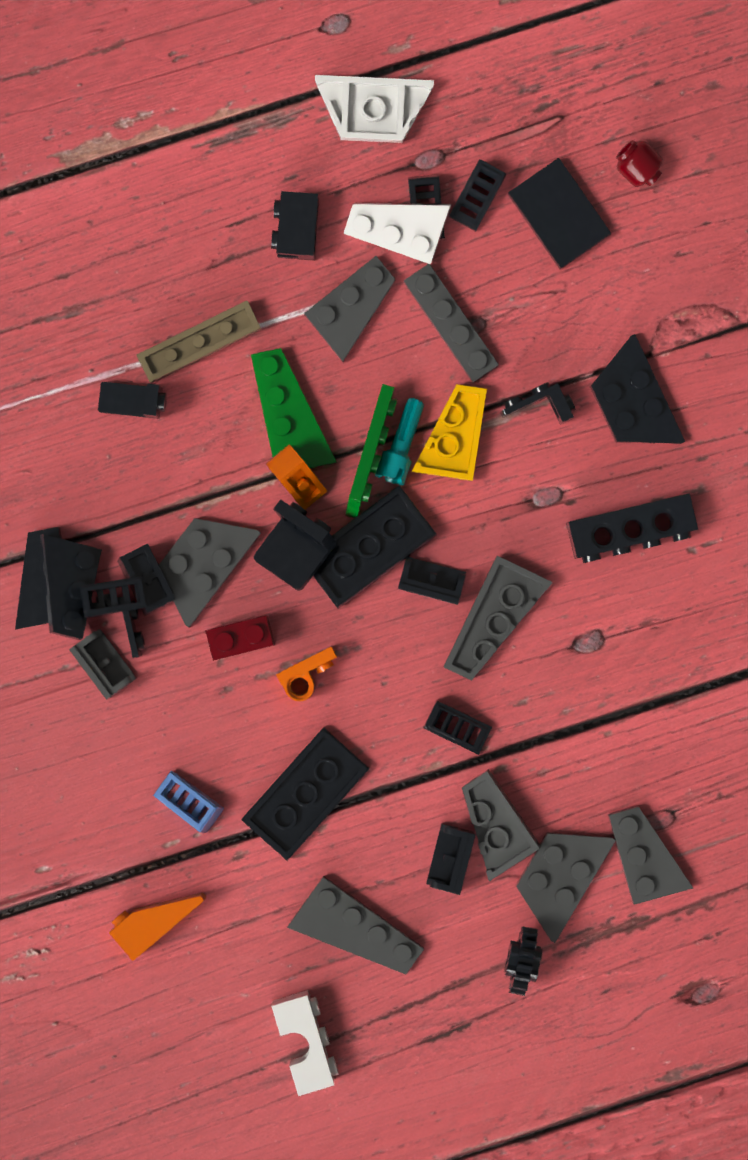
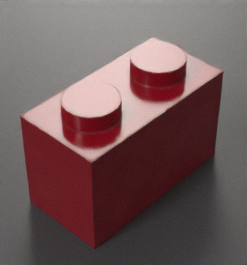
[205,615,275,661]

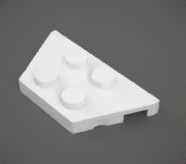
[315,75,434,143]

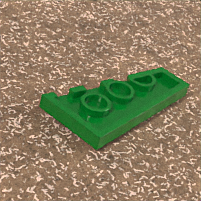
[251,348,337,469]
[345,384,398,518]

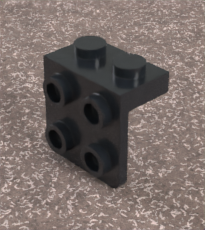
[254,499,337,591]

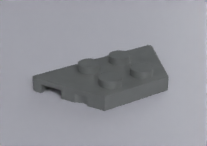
[159,518,261,628]
[516,832,616,943]

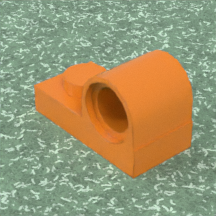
[266,444,327,510]
[276,646,337,702]

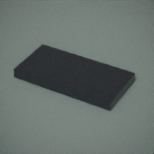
[313,485,437,609]
[241,727,370,861]

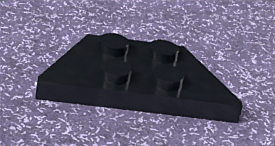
[590,334,685,444]

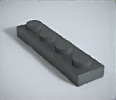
[403,264,499,383]

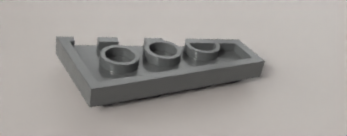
[443,556,553,681]
[287,876,424,974]

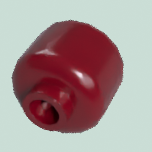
[616,140,662,187]

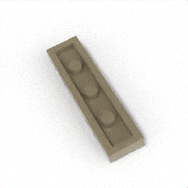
[137,301,261,384]

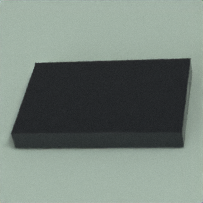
[508,158,611,269]

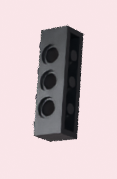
[566,493,698,563]

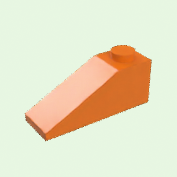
[109,892,206,961]

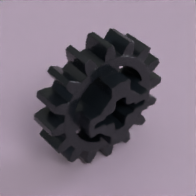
[504,926,542,996]

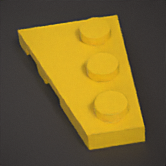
[412,384,487,481]

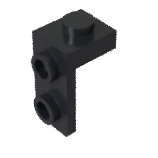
[98,382,167,419]
[500,382,576,425]
[92,594,145,658]

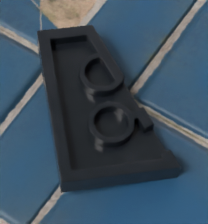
[15,527,62,630]

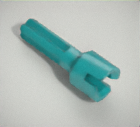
[375,398,424,485]

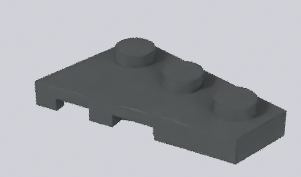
[304,256,395,362]
[462,769,541,881]
[608,806,693,905]

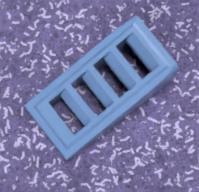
[153,771,224,833]

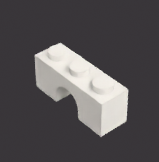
[271,990,339,1096]

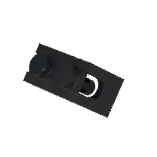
[271,191,319,261]

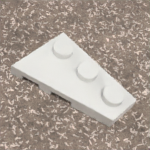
[343,203,451,264]

